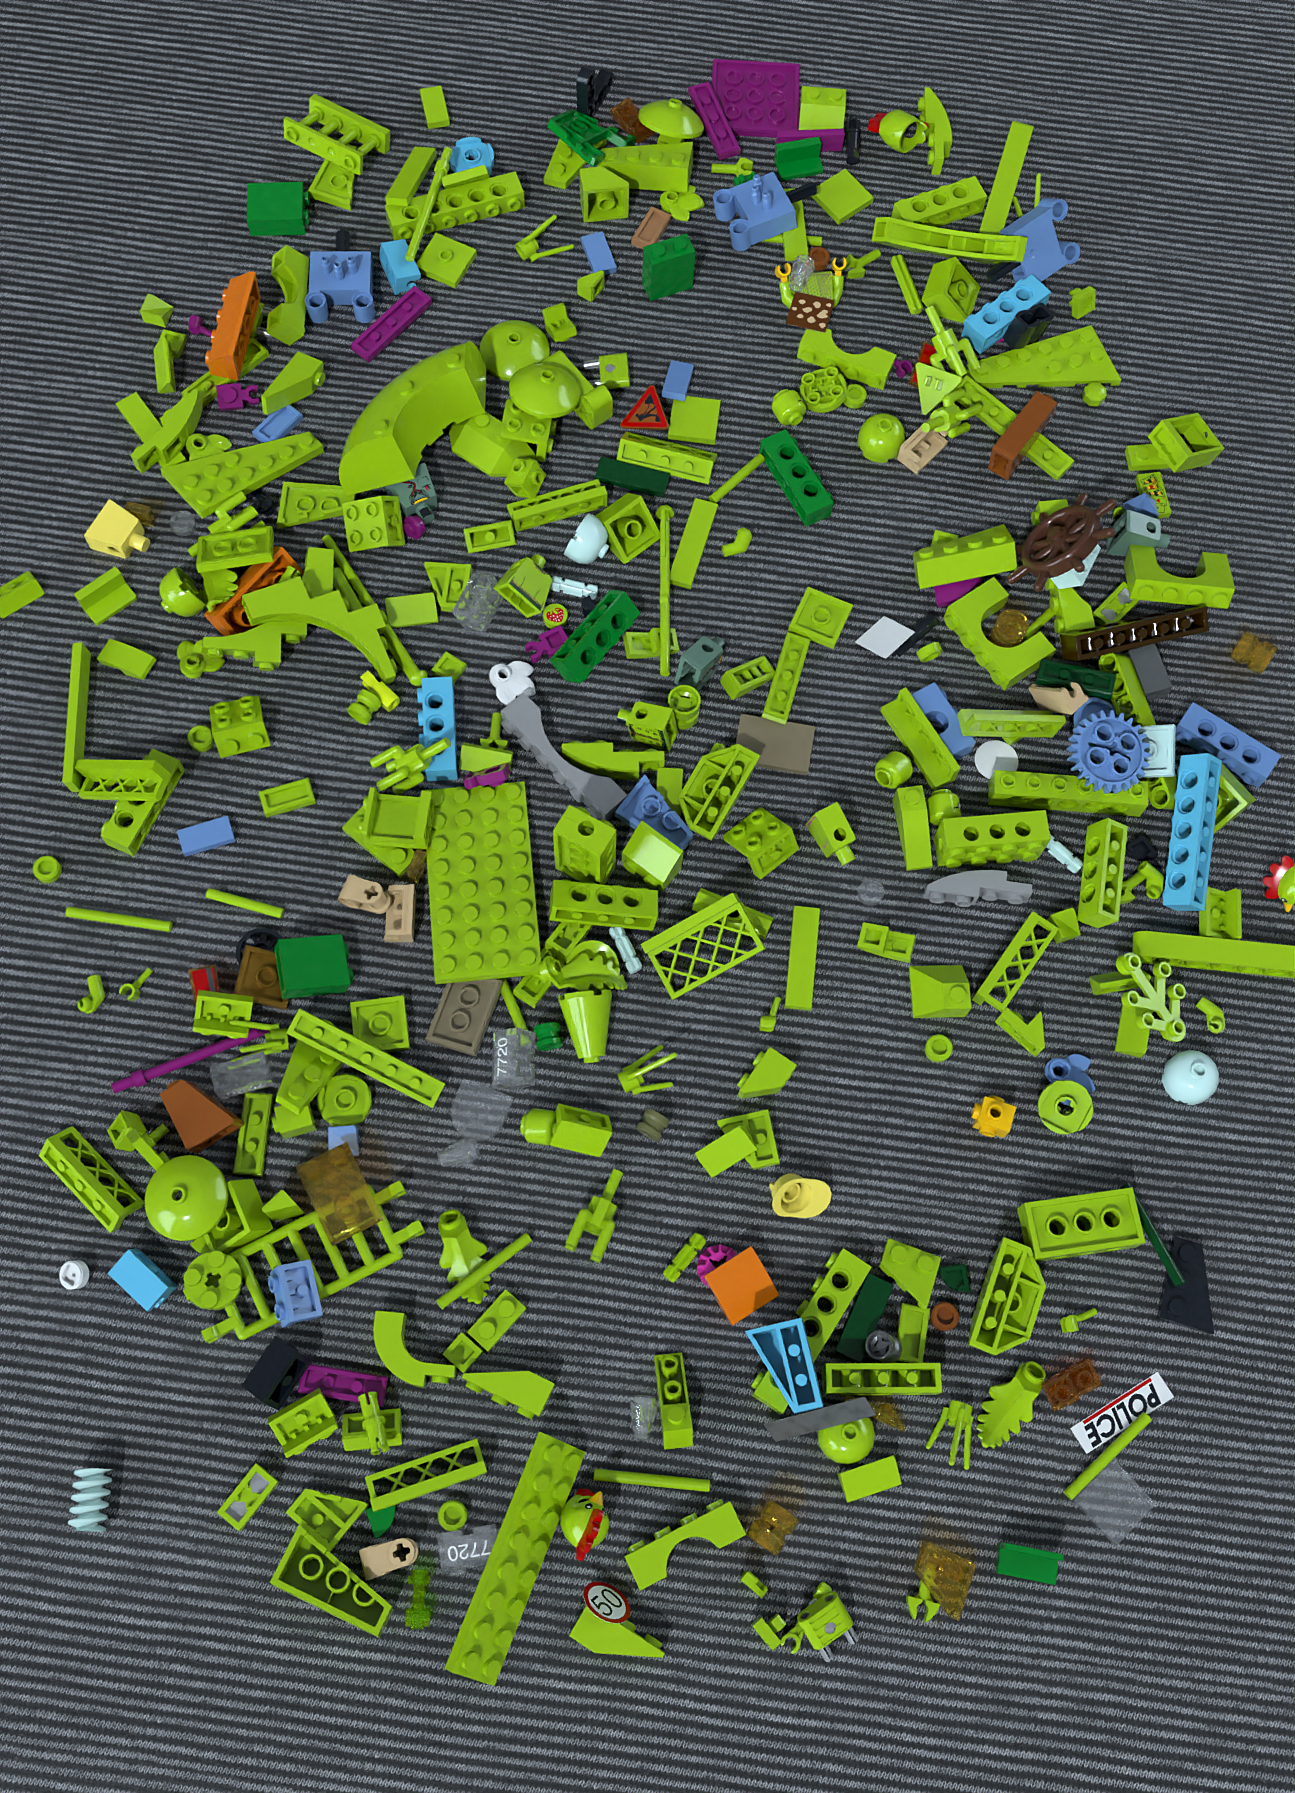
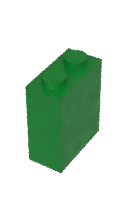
[247,182,310,236]
[642,233,696,301]
[274,934,353,999]

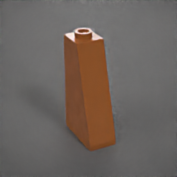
[988,391,1057,481]

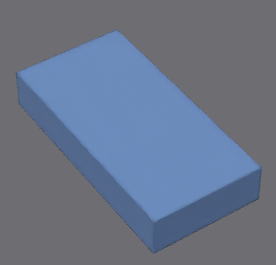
[581,231,617,275]
[662,360,694,401]
[252,405,304,443]
[177,816,236,857]

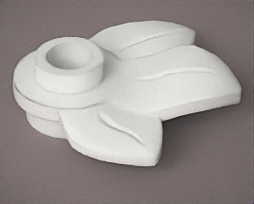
[489,661,536,705]

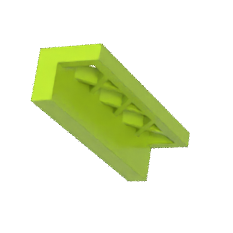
[617,432,717,484]
[507,479,607,532]
[880,687,961,791]
[957,709,1066,738]
[74,759,172,801]
[972,911,1059,1012]
[39,1126,144,1233]
[365,1438,487,1512]

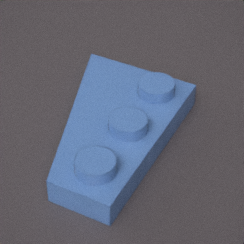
[615,774,694,851]

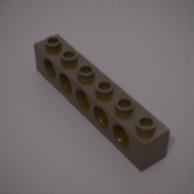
[1060,605,1209,661]

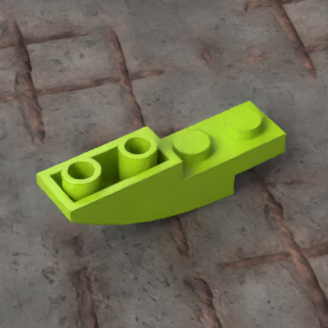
[918,87,953,175]
[130,389,203,474]
[562,740,665,780]

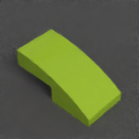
[623,628,679,659]
[97,639,156,680]
[857,922,916,963]

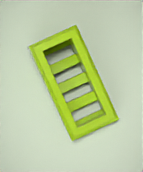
[720,655,775,700]

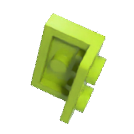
[1199,886,1242,940]
[192,990,254,1039]
[267,1388,338,1458]

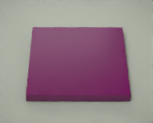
[712,59,800,138]

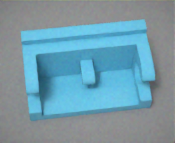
[379,239,421,295]
[108,1249,178,1312]

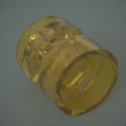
[989,609,1029,648]
[1229,630,1278,675]
[746,1499,799,1557]

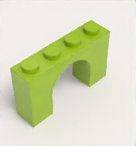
[1123,544,1235,609]
[944,577,1056,691]

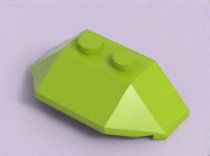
[448,412,538,477]
[678,744,760,841]
[968,1237,1046,1355]

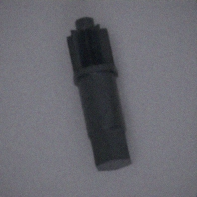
[845,115,861,166]
[890,614,938,657]

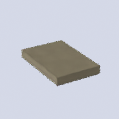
[736,714,815,775]
[425,979,504,1056]

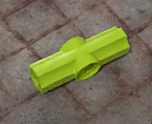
[692,888,773,940]

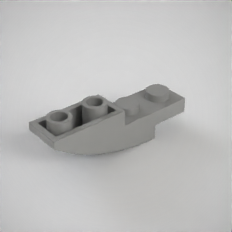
[923,870,1032,907]

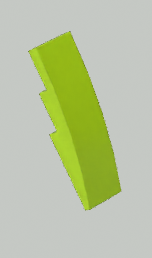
[513,922,593,1009]

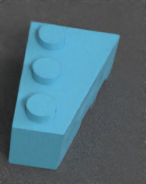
[745,1318,824,1413]

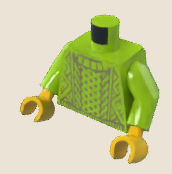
[775,257,847,315]

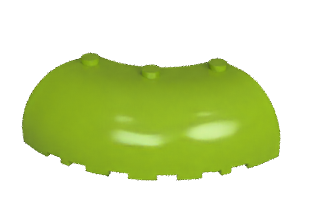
[339,341,486,496]

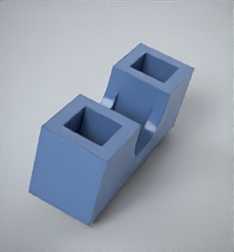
[911,682,976,760]

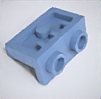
[268,1259,323,1328]

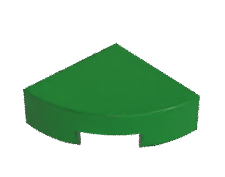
[366,1505,396,1539]

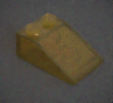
[296,1142,384,1246]

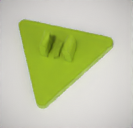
[916,362,963,415]

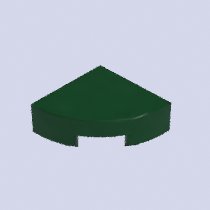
[937,1263,971,1293]

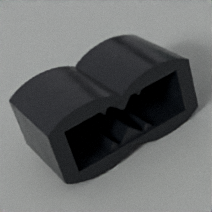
[1002,304,1055,349]

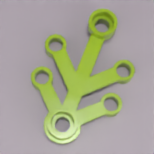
[1116,952,1186,1042]

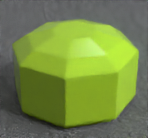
[1082,382,1107,406]

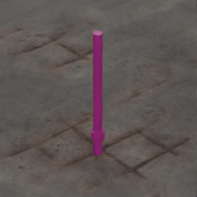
[111,1023,270,1093]

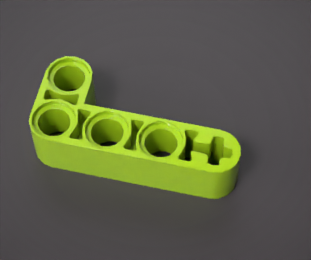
[539,350,613,430]

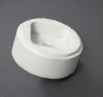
[59,1260,89,1289]

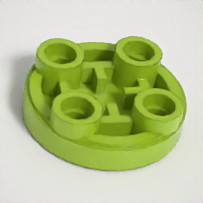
[800,366,847,413]

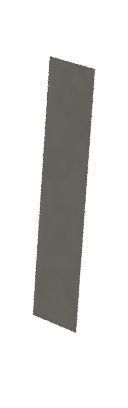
[764,1397,876,1442]

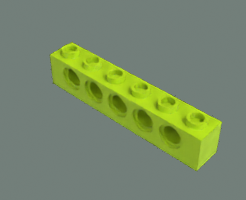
[385,171,525,241]
[988,770,1148,817]
[751,1248,872,1415]

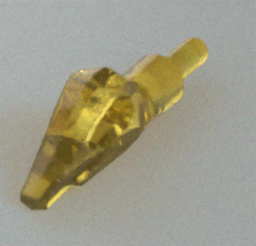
[844,1395,906,1431]

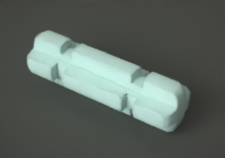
[550,576,598,600]
[1046,834,1083,873]
[609,927,642,974]

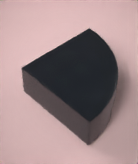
[581,596,595,618]
[1125,834,1159,861]

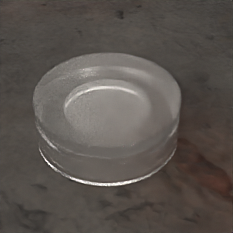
[170,511,196,536]
[857,879,884,906]

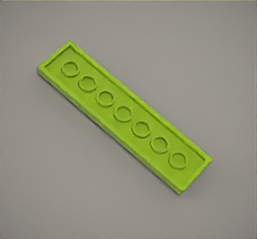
[445,1432,586,1686]

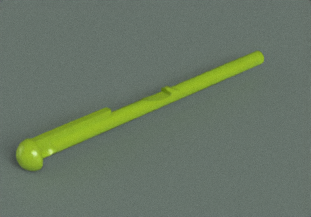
[655,505,674,676]
[322,535,428,686]

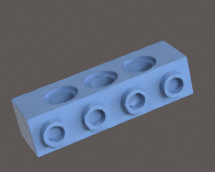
[1175,702,1281,788]

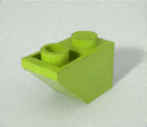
[737,1047,797,1099]

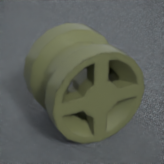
[636,1109,670,1142]

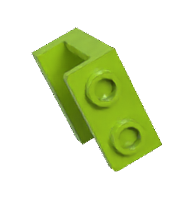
[359,787,435,850]

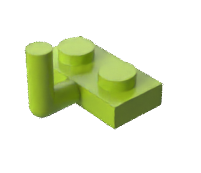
[126,1123,171,1171]

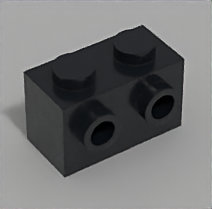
[241,1336,313,1411]

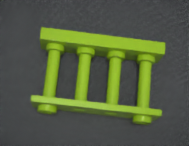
[284,94,390,176]

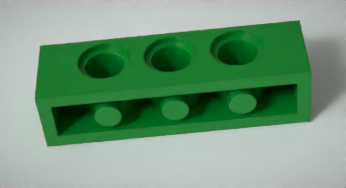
[759,429,834,527]
[549,590,640,684]

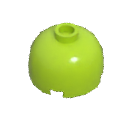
[857,413,905,463]
[159,567,208,617]
[817,1417,875,1464]

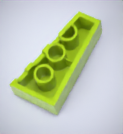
[598,142,693,193]
[912,524,1017,589]
[270,1525,394,1638]

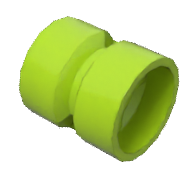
[667,685,701,729]

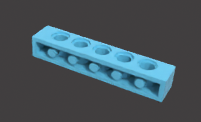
[1163,753,1222,911]

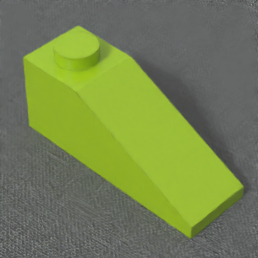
[261,351,325,415]
[892,785,933,871]

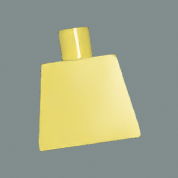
[84,499,150,559]

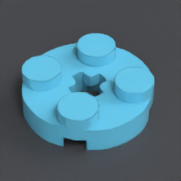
[450,137,494,175]

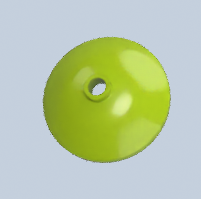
[638,98,704,139]
[480,320,550,381]
[509,363,581,418]
[145,1155,228,1241]

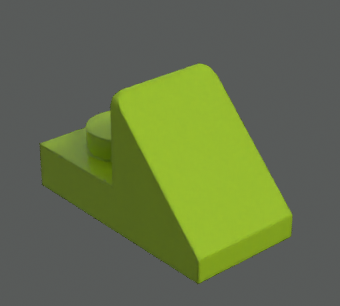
[995,1008,1045,1057]

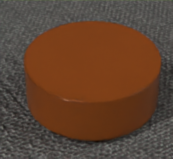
[806,247,830,271]
[930,1302,959,1331]

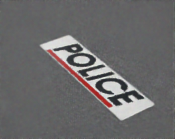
[1070,1372,1174,1454]

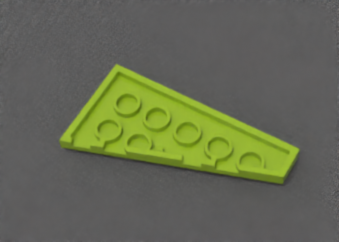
[965,325,1121,388]
[160,432,324,519]

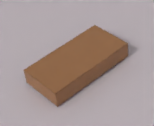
[631,206,672,249]

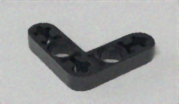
[576,66,614,118]

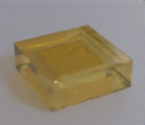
[124,502,156,527]
[406,849,427,884]

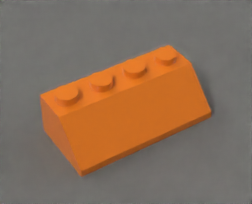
[205,271,261,381]
[204,546,304,636]

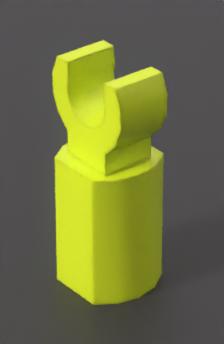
[360,670,400,712]

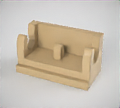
[897,418,948,474]
[1028,682,1089,715]
[384,884,416,942]

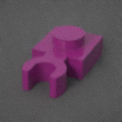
[216,383,260,411]
[525,625,568,663]
[463,763,510,790]

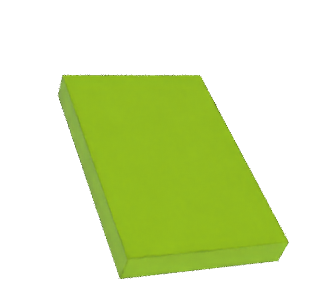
[196,526,274,573]

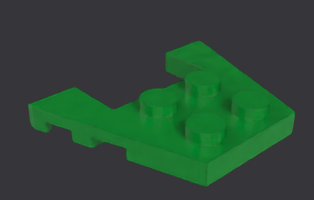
[547,109,637,167]

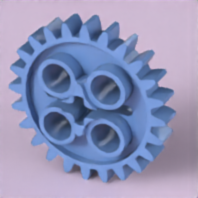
[1066,710,1151,794]

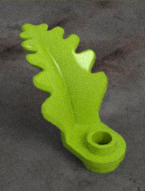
[201,569,238,612]
[538,953,627,991]
[438,1209,491,1304]
[976,1361,1046,1449]

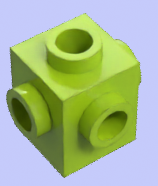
[504,458,546,499]

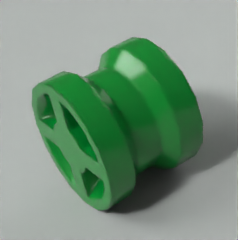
[533,1022,563,1051]

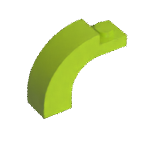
[373,1311,457,1389]

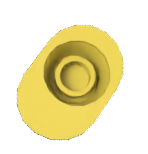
[769,1173,832,1218]

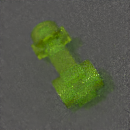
[405,1569,431,1630]

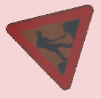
[620,385,669,430]

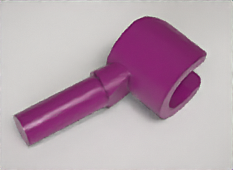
[188,315,212,337]
[888,351,912,378]

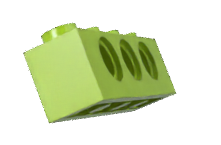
[891,176,987,227]
[100,748,185,857]
[1077,818,1128,928]
[549,879,658,931]
[822,1363,942,1396]

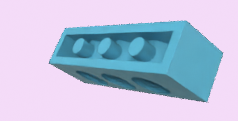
[961,274,1051,354]
[417,677,458,781]

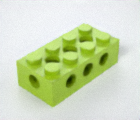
[553,805,616,885]
[934,810,1051,868]
[1017,1187,1146,1262]

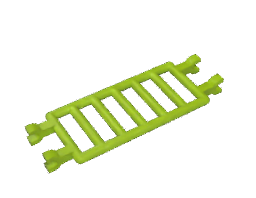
[183,1180,426,1344]

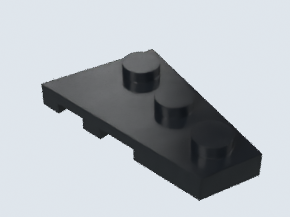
[1156,1236,1214,1335]

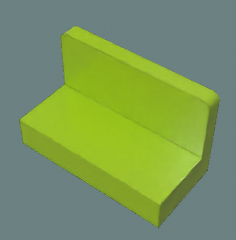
[74,566,137,626]
[550,1103,612,1157]

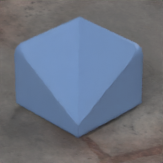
[1123,493,1159,518]
[328,1125,359,1158]

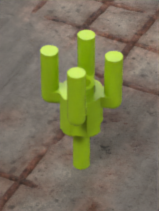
[925,305,981,377]
[921,389,983,438]
[187,491,266,558]
[370,737,451,795]
[564,1169,623,1263]

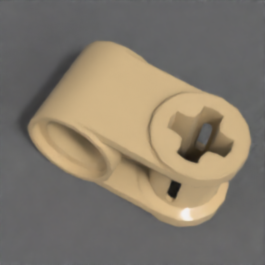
[338,875,392,914]
[359,1538,419,1581]

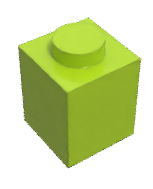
[272,1103,317,1139]

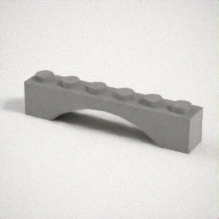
[501,692,628,821]

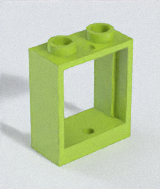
[1147,413,1225,473]

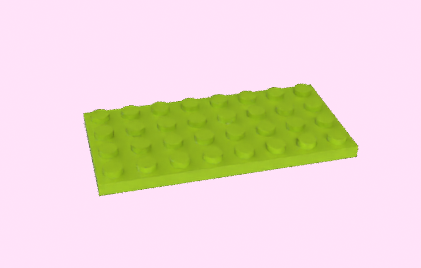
[422,781,541,984]

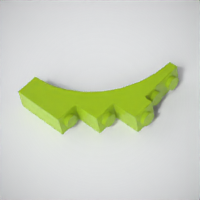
[871,217,1028,264]
[202,547,334,671]
[242,576,398,685]

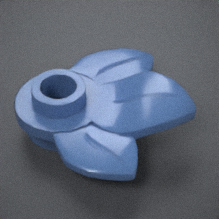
[1044,1054,1095,1106]

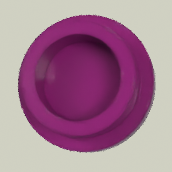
[403,515,426,540]

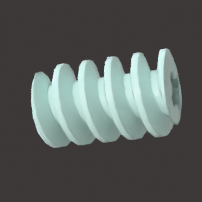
[68,1468,113,1531]

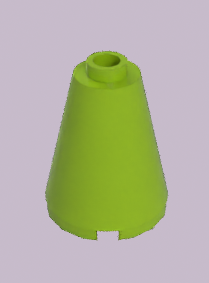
[558,989,612,1063]

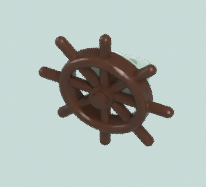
[1007,492,1117,592]

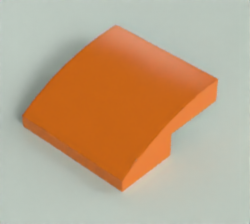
[703,1246,779,1326]

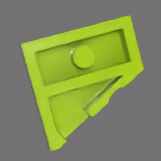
[424,562,473,613]
[717,1109,780,1170]
[879,1238,941,1310]
[286,1489,369,1552]

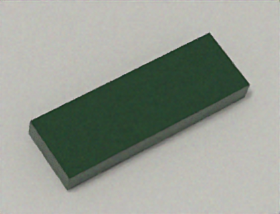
[595,457,670,498]
[1036,659,1117,700]
[834,1273,894,1363]

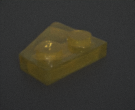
[913,1540,977,1621]

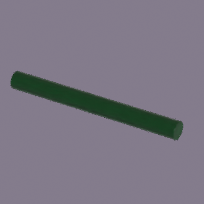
[1120,1183,1186,1287]

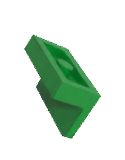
[774,137,823,181]
[995,1543,1064,1585]

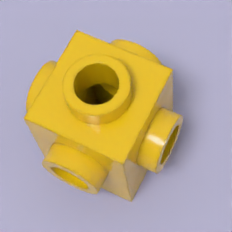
[971,1095,1016,1138]

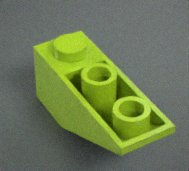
[654,1352,693,1450]
[462,1371,555,1420]
[569,1605,665,1658]

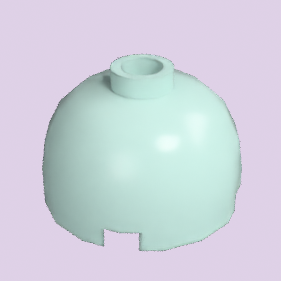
[564,513,610,564]
[1162,1050,1219,1105]

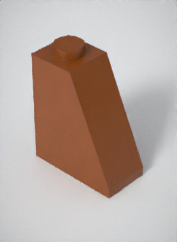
[160,1079,245,1153]

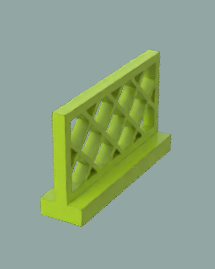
[641,893,766,1000]

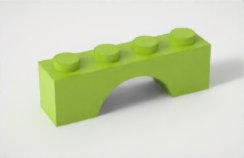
[266,245,310,346]
[797,329,896,390]
[624,1499,746,1591]

